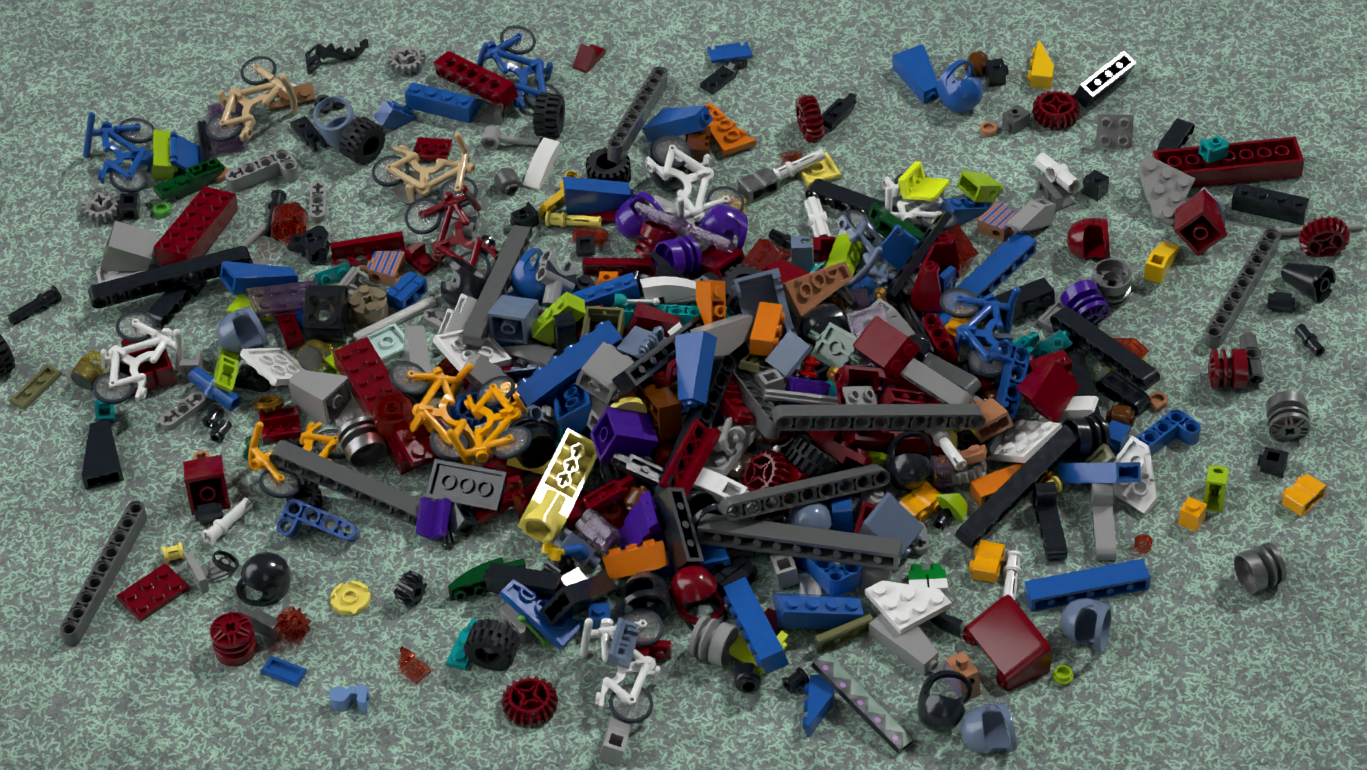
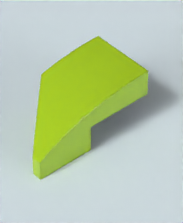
[867,450,886,466]
[936,493,969,521]

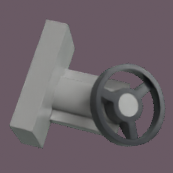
[184,550,239,593]

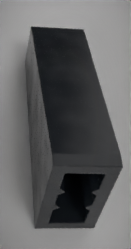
[82,419,124,490]
[483,562,563,600]
[539,573,618,627]

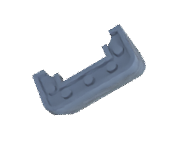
[731,268,797,355]

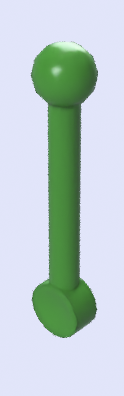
[518,615,550,647]

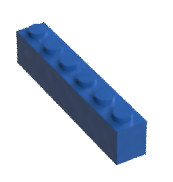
[515,320,623,406]
[1024,559,1151,612]
[723,577,789,675]

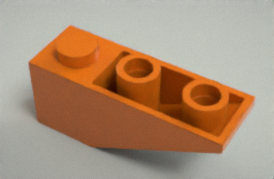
[696,280,726,325]

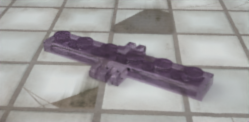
[634,201,736,253]

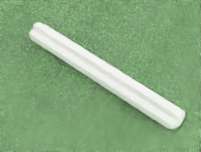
[353,296,437,341]

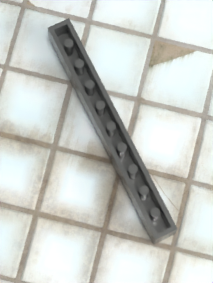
[697,513,902,571]

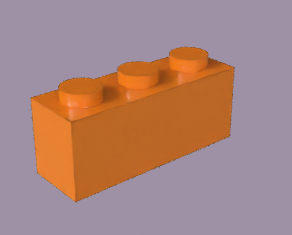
[749,302,786,356]
[602,539,670,580]

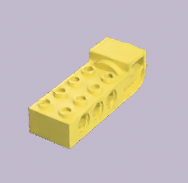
[517,428,597,543]

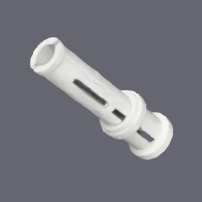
[771,149,826,183]
[925,430,967,471]
[201,498,253,546]
[1003,550,1023,600]

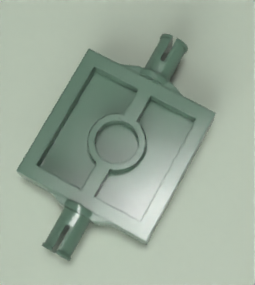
[808,322,864,368]

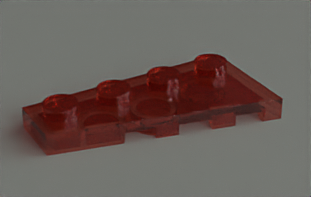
[741,239,791,272]

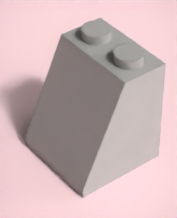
[100,221,158,271]
[575,342,634,405]
[288,370,352,425]

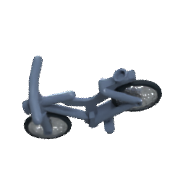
[838,210,915,299]

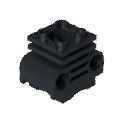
[303,285,350,343]

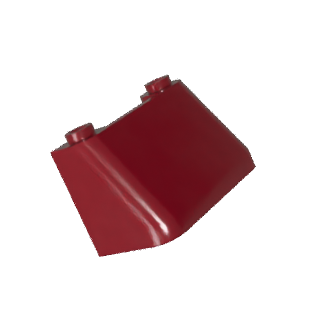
[909,233,962,311]
[834,365,895,452]
[962,594,1052,692]

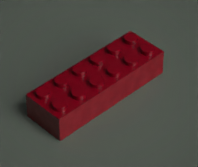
[153,186,238,266]

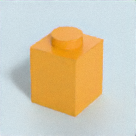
[1178,497,1207,532]

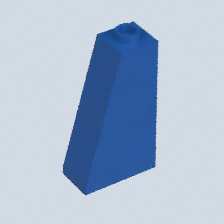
[892,44,939,104]
[642,105,713,143]
[563,177,634,215]
[220,261,299,295]
[675,331,717,408]
[1058,462,1141,483]

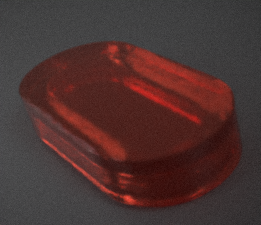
[572,227,609,245]

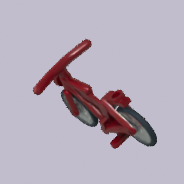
[405,185,499,278]

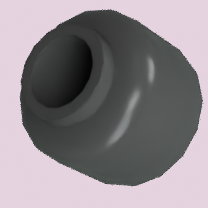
[494,168,520,195]

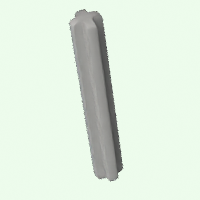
[763,389,839,405]

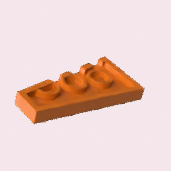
[705,103,756,156]

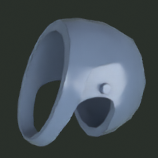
[313,96,357,149]
[216,306,269,354]
[788,501,833,530]
[1060,598,1112,653]
[961,703,1017,754]

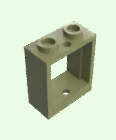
[581,306,625,351]

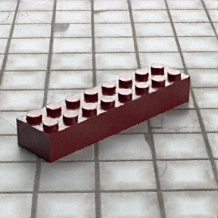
[1152,136,1304,188]
[333,337,434,475]

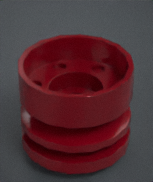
[634,220,680,259]
[1208,349,1248,389]
[209,612,257,666]

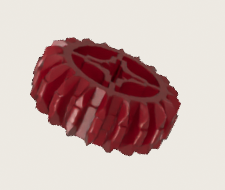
[1032,89,1080,130]
[795,95,824,143]
[1299,215,1350,257]
[741,449,790,502]
[501,675,558,728]

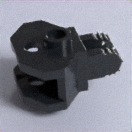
[287,226,330,265]

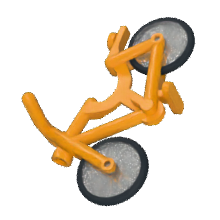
[389,361,475,462]
[447,376,532,467]
[248,422,346,499]

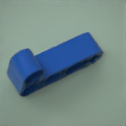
[989,341,1030,419]
[1136,409,1201,456]
[828,469,853,533]
[277,499,360,542]
[792,556,862,596]

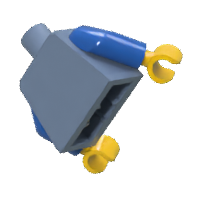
[541,528,601,569]

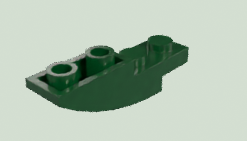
[153,158,225,201]
[867,202,931,249]
[448,557,526,601]

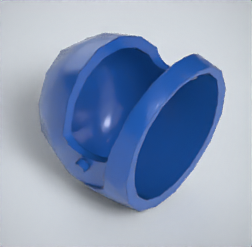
[936,59,983,113]
[510,248,546,303]

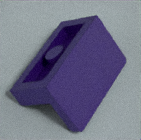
[415,497,451,541]

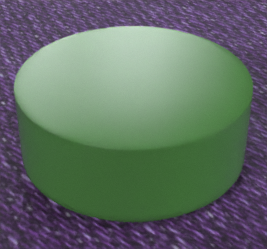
[153,202,171,218]

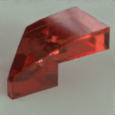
[1113,338,1149,359]
[399,646,431,684]

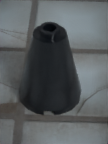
[1281,263,1336,303]

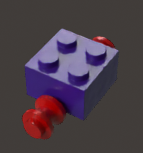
[782,355,831,439]

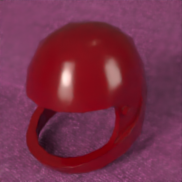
[1066,218,1110,260]
[671,565,725,625]

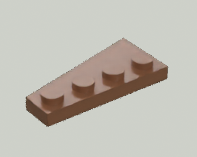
[782,261,853,317]

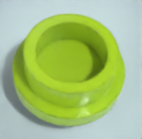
[1053,665,1074,685]

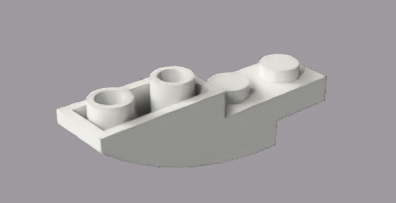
[693,468,756,519]

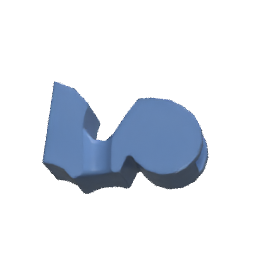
[329,684,370,714]

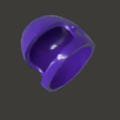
[615,192,667,240]
[700,204,748,250]

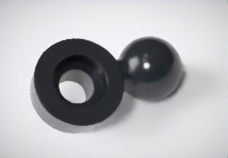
[314,94,346,113]

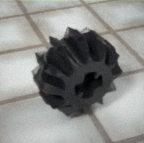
[542,554,576,576]
[393,571,427,607]

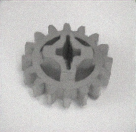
[388,44,426,75]
[82,190,120,223]
[944,460,987,485]

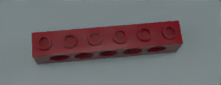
[433,51,519,108]

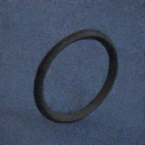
[685,599,728,631]

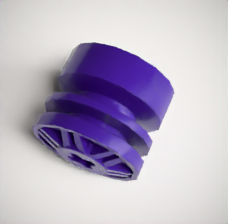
[654,235,702,276]
[1060,279,1110,325]

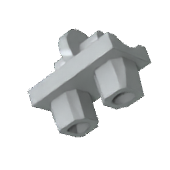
[714,417,746,456]

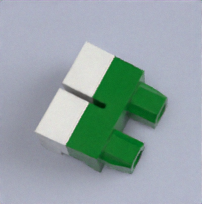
[908,563,948,598]

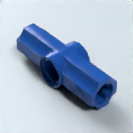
[188,366,241,411]

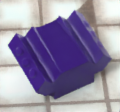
[618,490,666,550]

